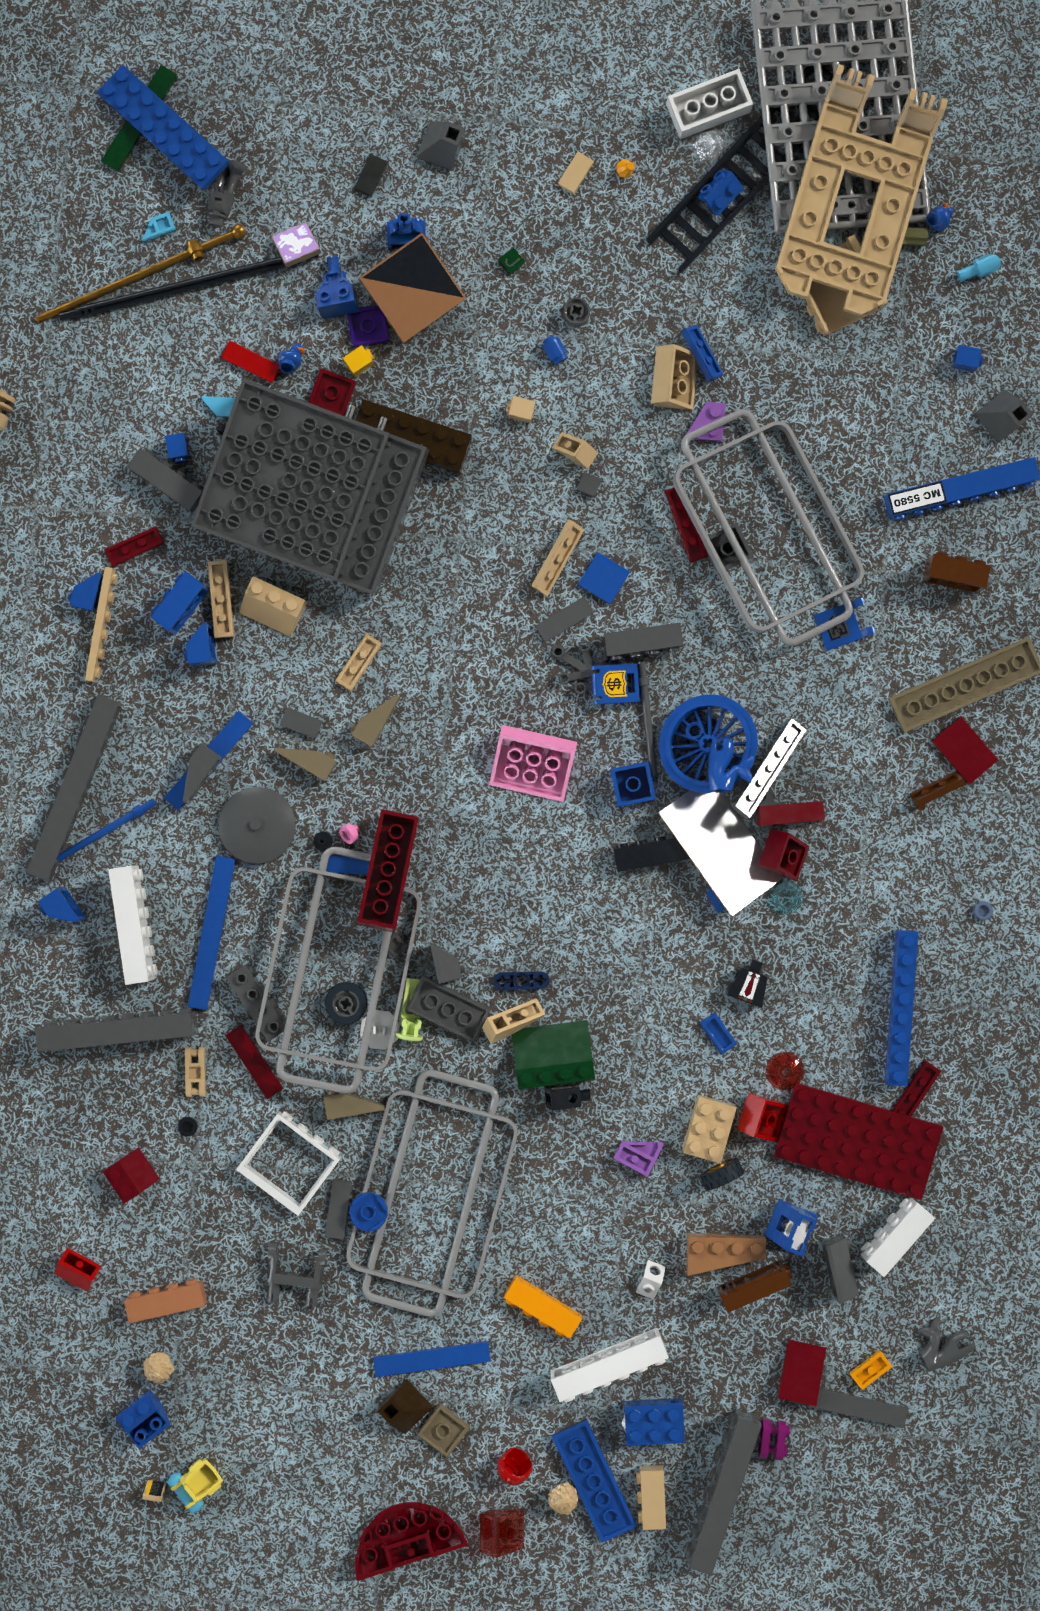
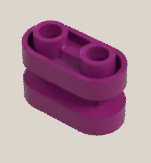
[758,1419,790,1461]

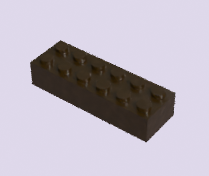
[356,399,472,475]

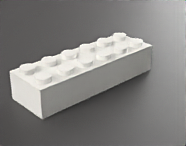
[108,866,158,985]
[550,1328,669,1402]

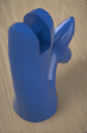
[709,738,755,793]

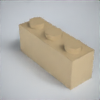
[636,1465,666,1530]

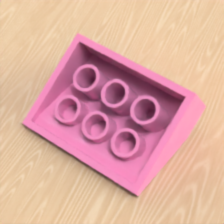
[489,725,577,802]

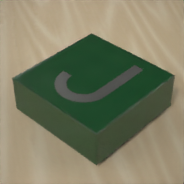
[498,247,525,275]

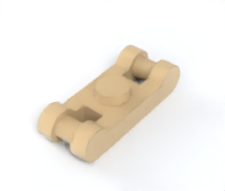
[185,1047,206,1097]

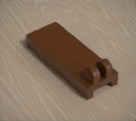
[910,771,965,811]

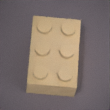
[682,1095,737,1164]

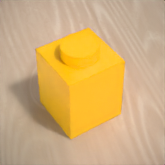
[343,345,374,377]

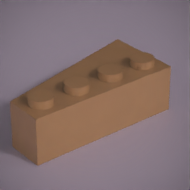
[686,1233,766,1276]

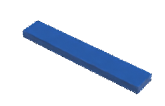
[164,711,254,810]
[373,1341,491,1377]

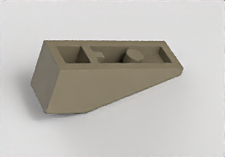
[351,695,400,748]
[275,748,338,781]
[323,1091,385,1120]

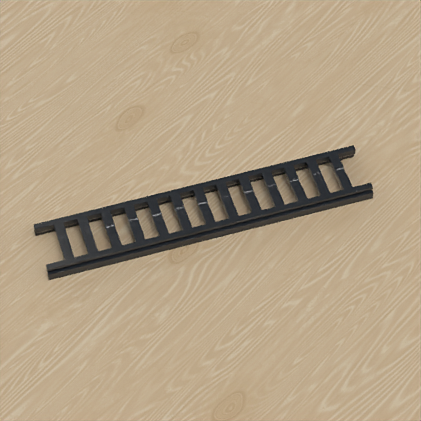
[646,65,863,273]

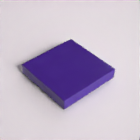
[347,305,390,348]

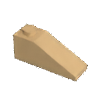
[482,998,545,1044]

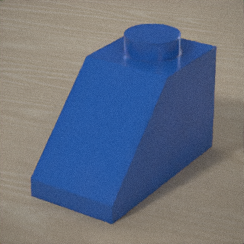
[68,573,103,613]

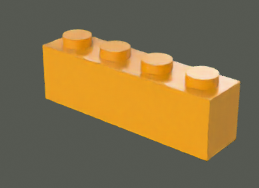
[504,1275,582,1338]

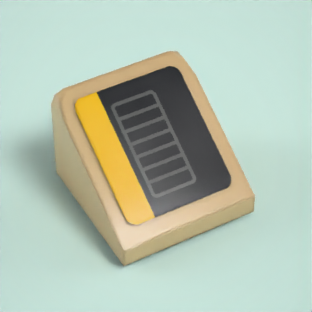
[142,1480,166,1502]

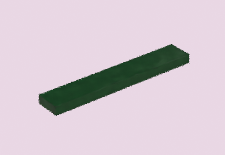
[101,65,178,172]

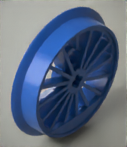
[659,694,758,793]

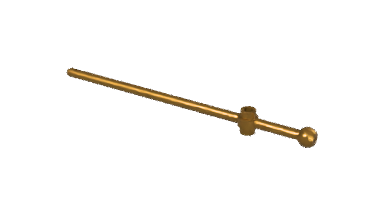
[35,224,246,323]

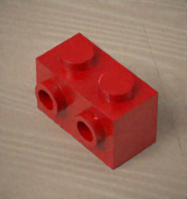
[54,1248,101,1292]

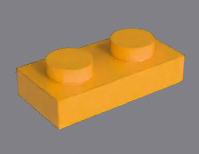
[849,1349,893,1390]

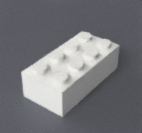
[666,69,753,140]
[860,1197,935,1277]

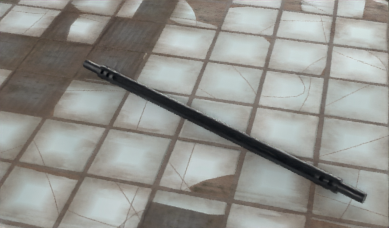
[59,254,319,321]

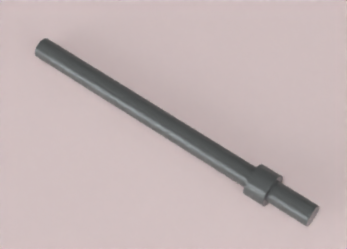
[638,662,658,777]

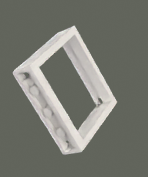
[236,1111,341,1216]

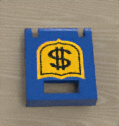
[591,664,640,705]

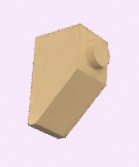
[552,432,598,469]

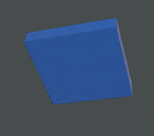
[578,552,630,605]

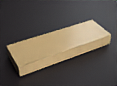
[335,633,382,692]

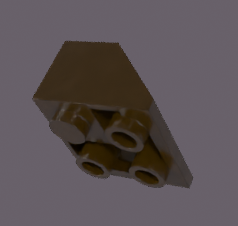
[377,1378,433,1434]

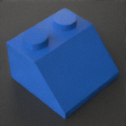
[184,622,217,667]
[38,887,87,922]

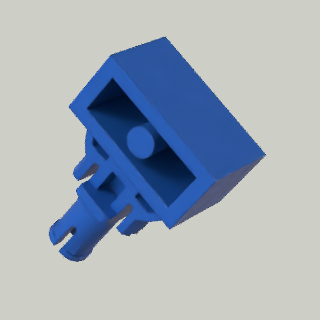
[387,213,426,250]
[315,255,360,319]

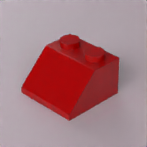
[737,1093,788,1142]

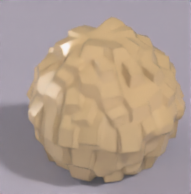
[143,1352,175,1383]
[548,1482,578,1515]

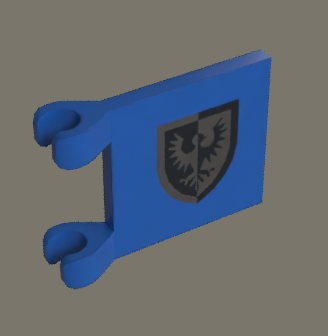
[814,597,875,651]

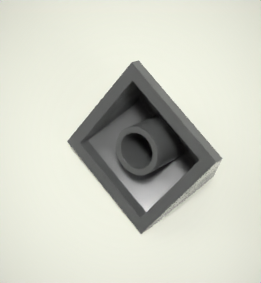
[704,522,754,573]

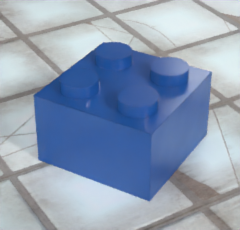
[610,761,656,807]

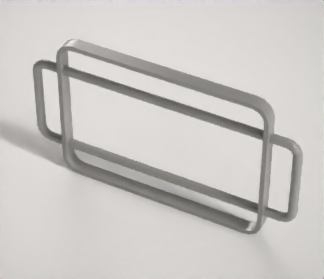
[673,409,864,646]
[255,847,421,1094]
[346,1070,518,1317]

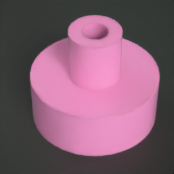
[339,824,360,844]

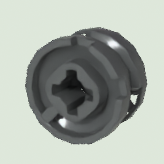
[563,297,590,327]

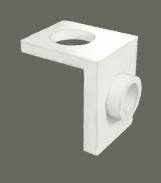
[636,1260,666,1299]

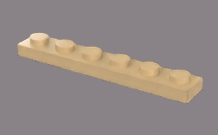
[85,567,118,683]

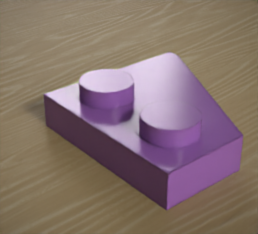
[686,402,726,442]
[613,1141,664,1177]

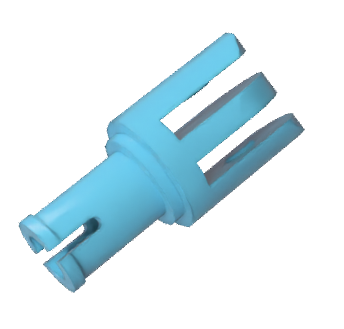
[956,254,1001,282]

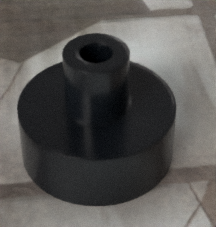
[313,832,333,851]

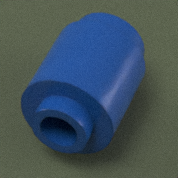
[542,335,568,365]

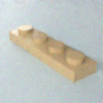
[531,519,584,596]
[208,560,235,639]

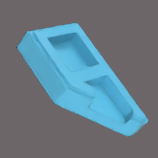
[142,212,176,243]
[202,396,236,418]

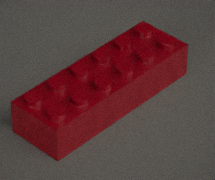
[357,809,419,933]

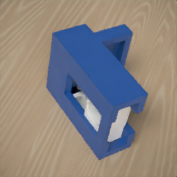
[764,1199,818,1257]

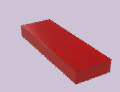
[221,340,280,384]

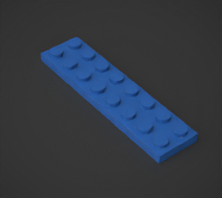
[97,64,230,191]

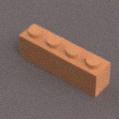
[124,1278,207,1323]

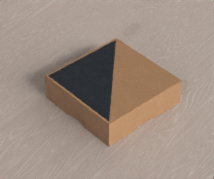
[358,233,466,343]

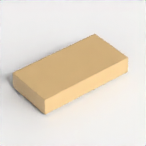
[558,151,594,195]

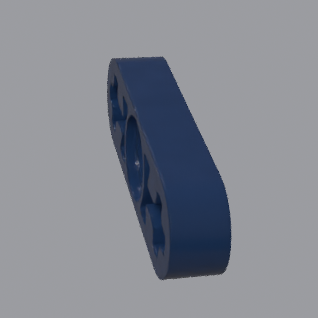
[494,971,549,990]

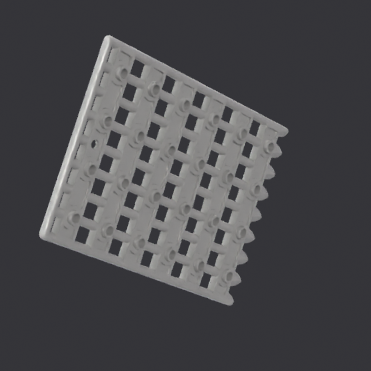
[750,0,931,235]

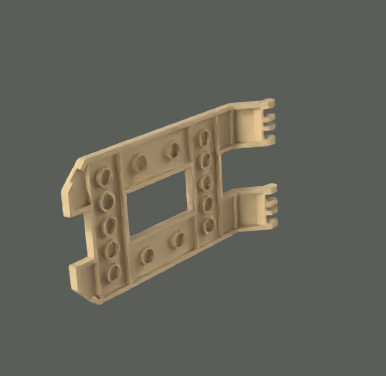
[775,64,948,316]

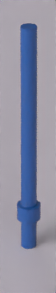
[57,798,157,862]

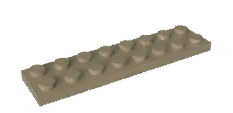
[888,637,1040,733]

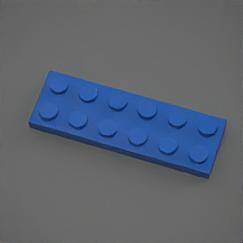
[552,1418,637,1543]

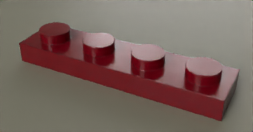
[225,1024,284,1099]

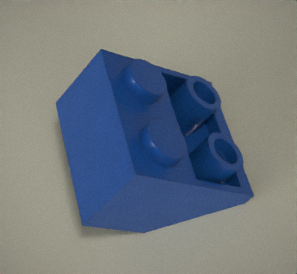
[115,1389,170,1449]

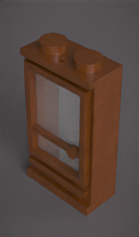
[716,1260,793,1313]

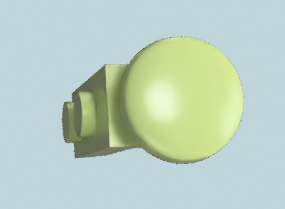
[395,978,423,1041]

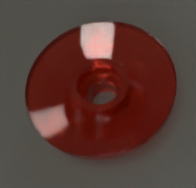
[766,1052,804,1090]

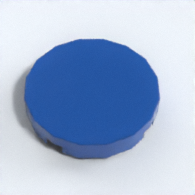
[349,1192,388,1231]

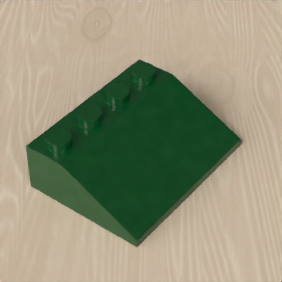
[512,1020,595,1089]

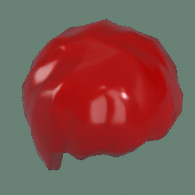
[497,1447,533,1486]

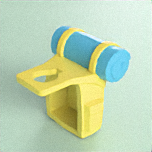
[167,1458,223,1514]

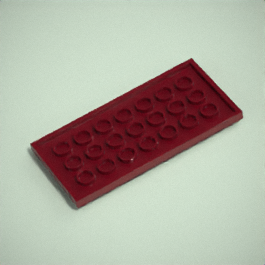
[773,1082,944,1200]

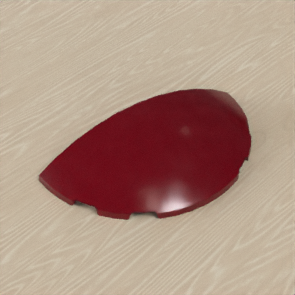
[355,1502,468,1581]

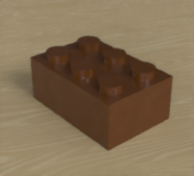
[922,552,991,593]

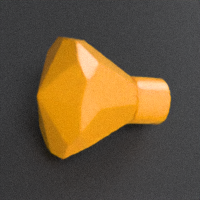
[616,159,635,178]

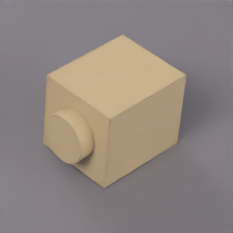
[506,396,536,423]

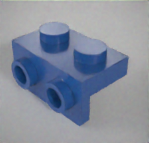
[697,170,744,216]

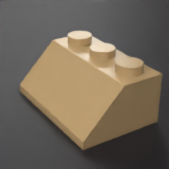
[651,344,698,410]
[239,576,307,637]

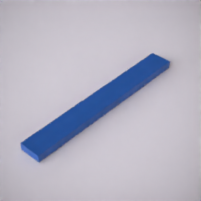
[188,856,236,1010]

